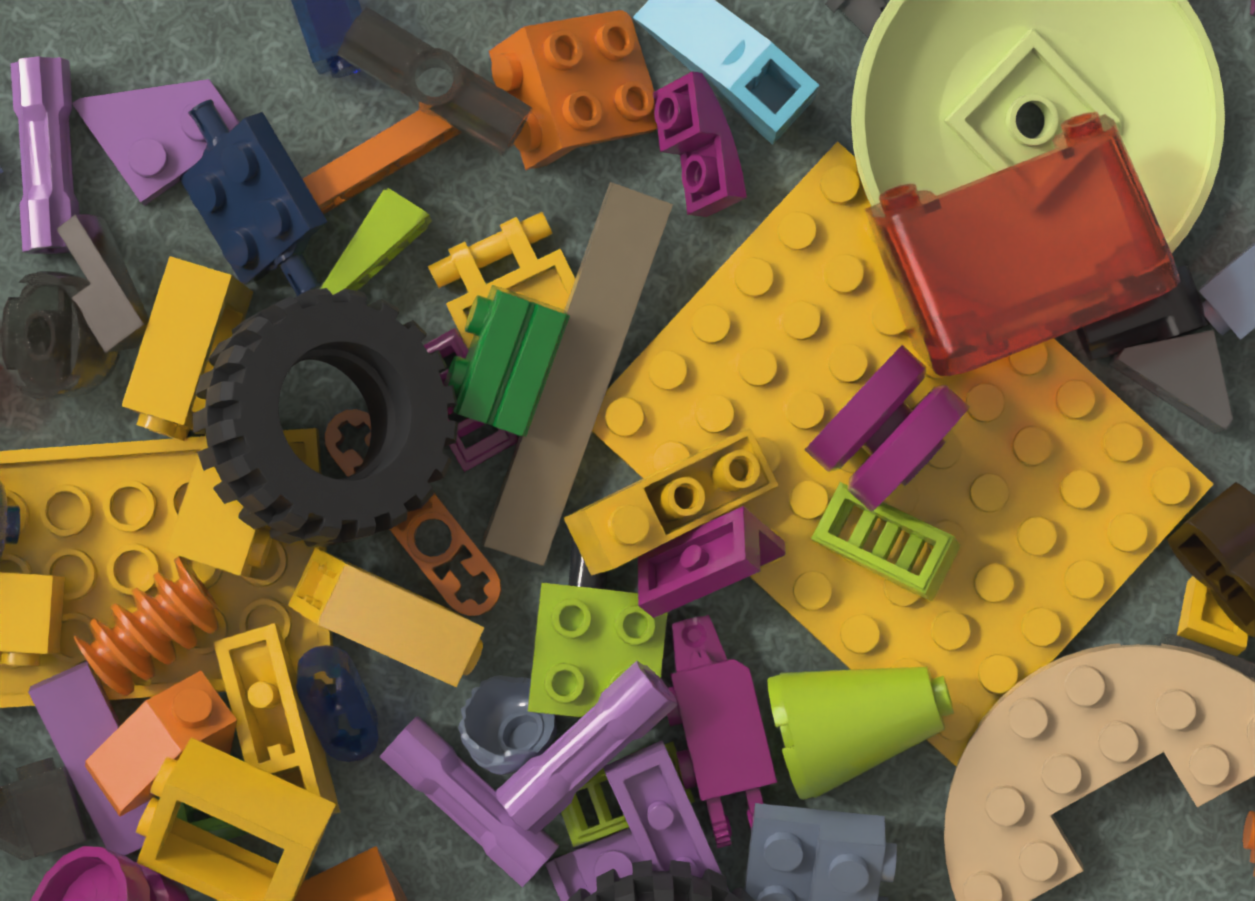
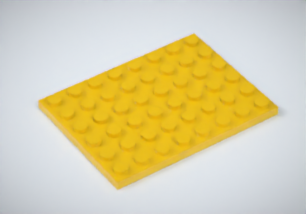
[592,141,1214,766]

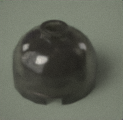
[0,271,121,400]

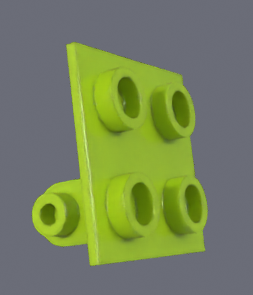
[527,583,667,717]

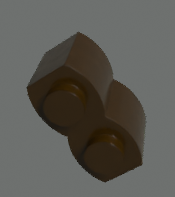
[1167,482,1255,637]

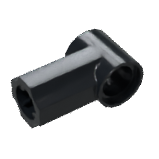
[1071,264,1210,362]

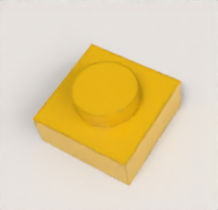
[1177,576,1249,658]

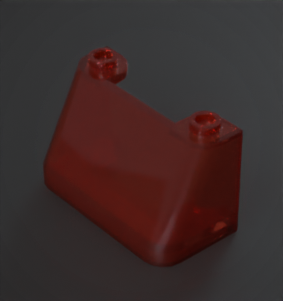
[864,112,1181,376]

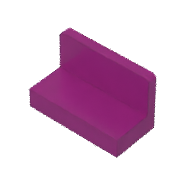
[638,506,786,618]

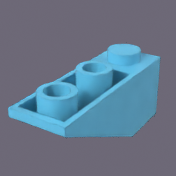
[633,0,819,145]

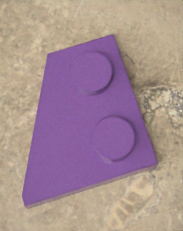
[72,79,239,206]

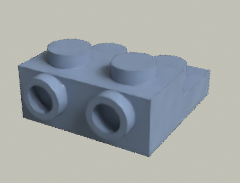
[744,803,897,901]

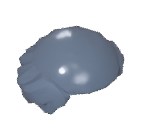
[458,675,557,775]

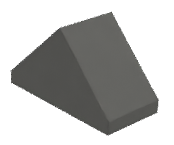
[1108,330,1233,434]

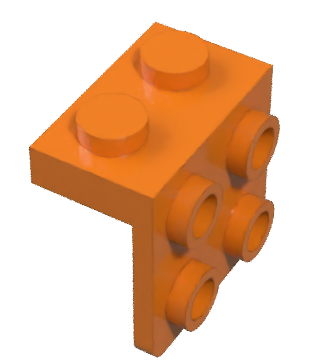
[489,10,657,170]

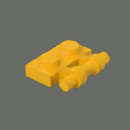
[428,211,575,350]

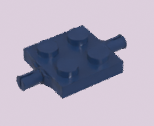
[179,99,328,297]

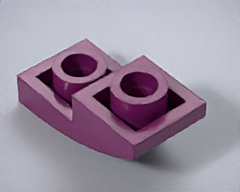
[653,71,747,217]

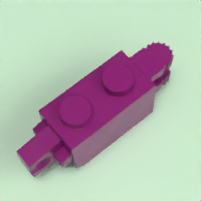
[667,615,777,848]

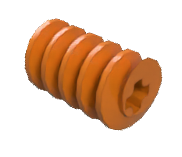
[74,556,219,696]

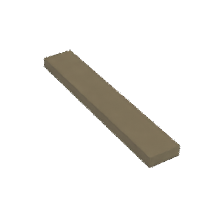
[481,182,673,566]

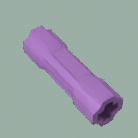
[11,56,79,254]
[496,661,678,835]
[380,716,559,887]

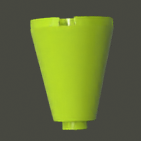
[767,666,954,800]

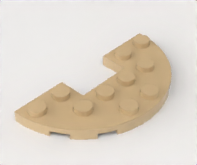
[944,643,1255,901]

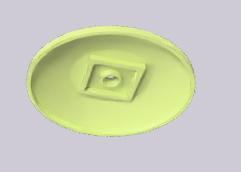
[851,0,1225,312]

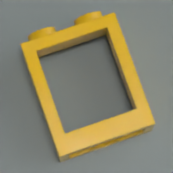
[122,256,253,441]
[288,547,484,688]
[136,737,336,901]

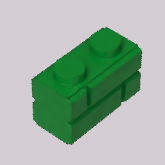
[444,285,570,437]

